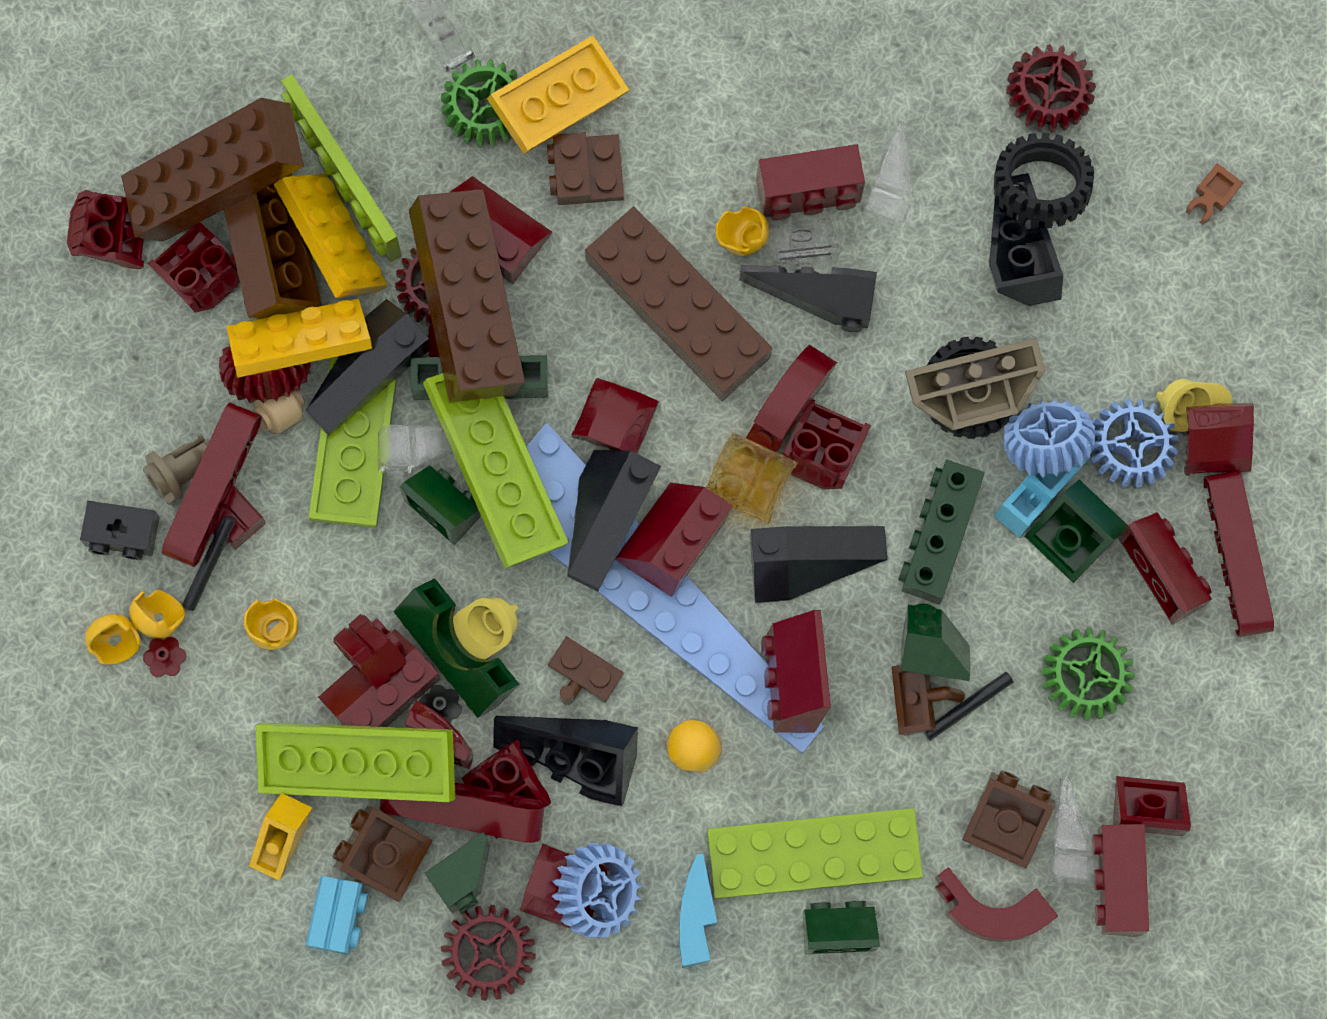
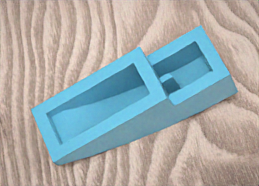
[994,460,1088,538]
[679,853,717,968]

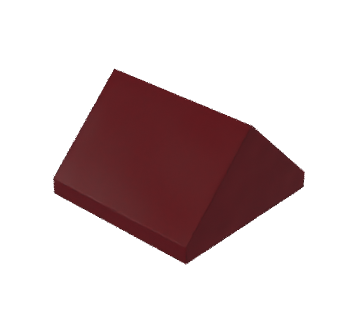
[1113,776,1191,836]

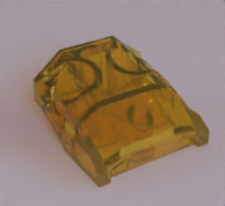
[706,432,797,524]

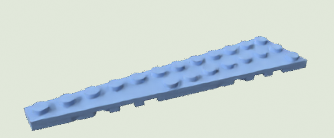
[526,423,824,754]

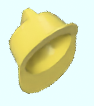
[1156,379,1233,432]
[453,597,519,659]

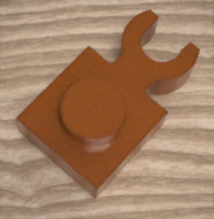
[1186,163,1243,225]

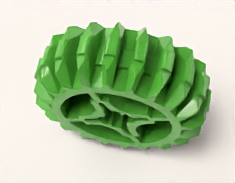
[441,58,517,148]
[1041,627,1135,721]

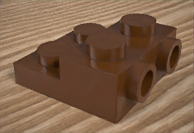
[547,132,624,205]
[962,770,1055,868]
[333,805,433,902]

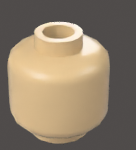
[252,391,304,434]

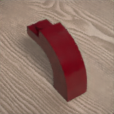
[742,344,838,462]
[935,867,1058,942]

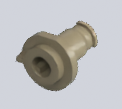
[143,434,209,505]

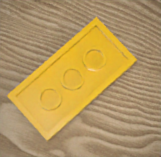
[487,35,629,154]
[274,173,388,298]
[226,298,372,378]

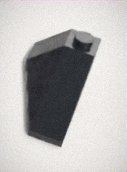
[989,173,1063,306]
[739,265,877,332]
[306,299,431,436]
[567,450,661,592]
[749,526,888,603]
[493,715,638,807]

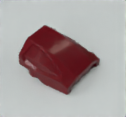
[67,190,144,269]
[147,222,240,312]
[571,378,659,454]
[780,399,871,490]
[1184,403,1254,476]
[405,701,474,770]
[461,740,552,839]
[520,843,609,929]

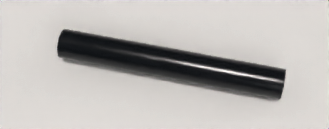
[182,515,236,611]
[924,672,1014,741]

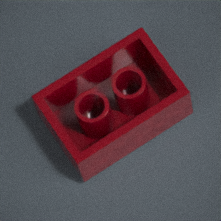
[756,144,865,221]

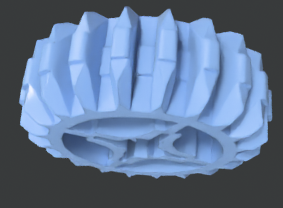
[1003,398,1096,478]
[1090,398,1179,489]
[552,843,643,938]

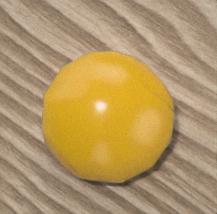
[715,206,769,257]
[129,589,186,638]
[243,598,299,650]
[85,613,141,665]
[666,720,722,773]

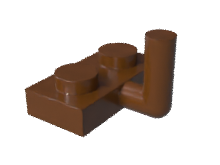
[548,636,624,705]
[891,665,965,736]

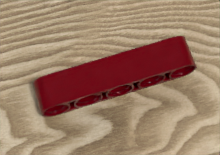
[162,402,262,567]
[1203,470,1274,637]
[379,783,545,843]

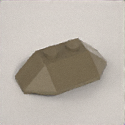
[905,338,1045,431]

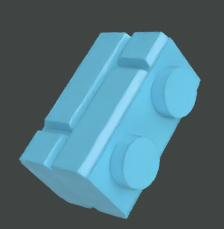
[306,876,369,955]

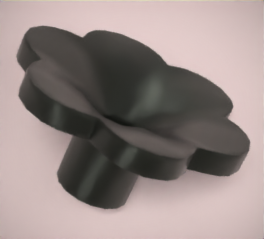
[420,685,462,724]

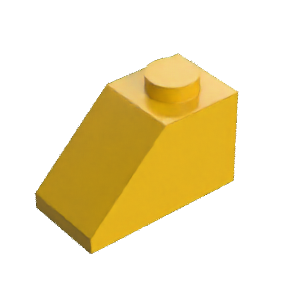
[249,793,313,881]

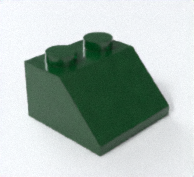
[399,465,481,545]
[1024,479,1128,583]
[900,603,970,681]
[424,832,490,914]
[803,901,880,954]

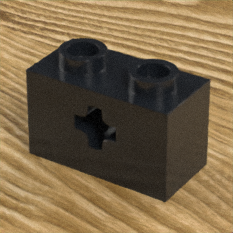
[80,500,160,560]

